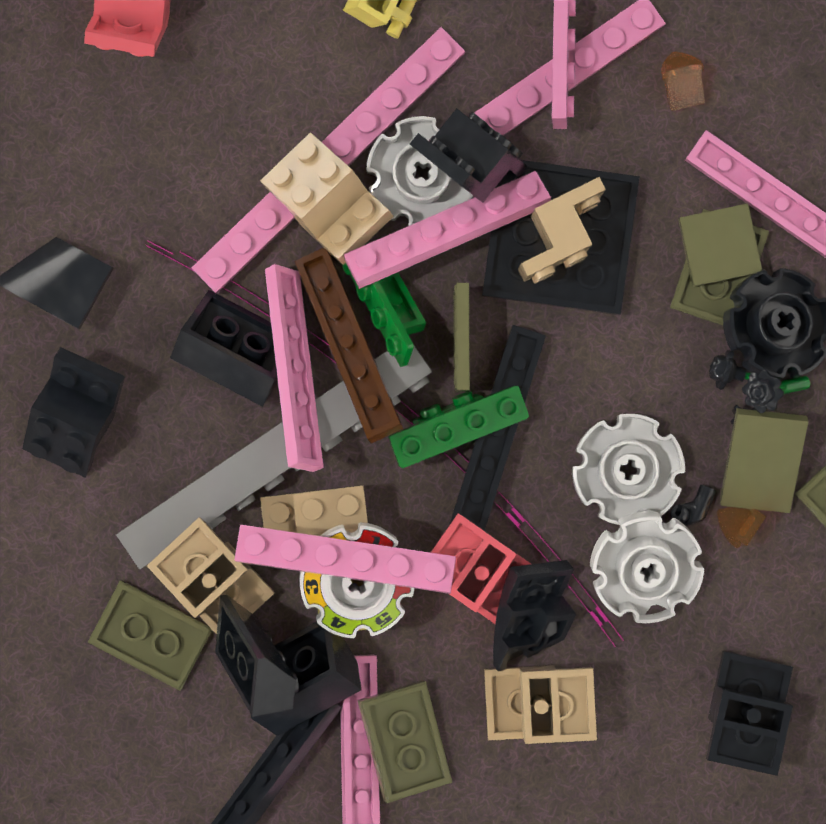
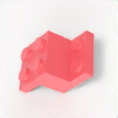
[84,0,171,57]
[430,513,531,624]

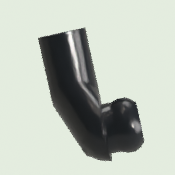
[670,484,716,526]

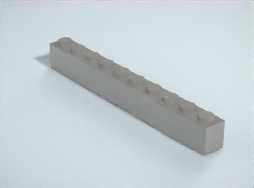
[116,346,432,569]

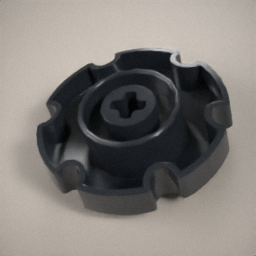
[723,268,826,379]

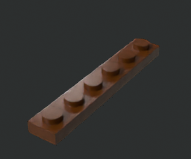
[294,247,404,444]

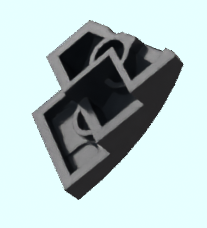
[0,237,114,329]
[493,560,576,672]

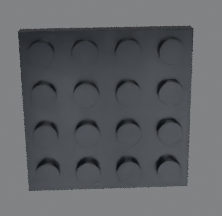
[482,160,640,315]

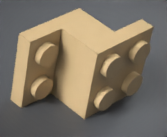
[260,132,394,265]
[518,177,606,284]
[260,485,368,536]
[147,517,275,634]
[484,665,597,744]

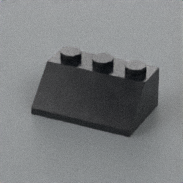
[170,290,278,407]
[215,594,299,717]
[251,621,362,736]

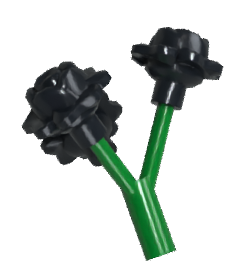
[709,350,810,425]

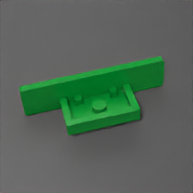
[342,263,426,367]
[388,385,529,468]

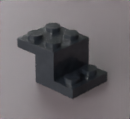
[410,108,528,203]
[22,347,125,478]
[706,651,793,776]

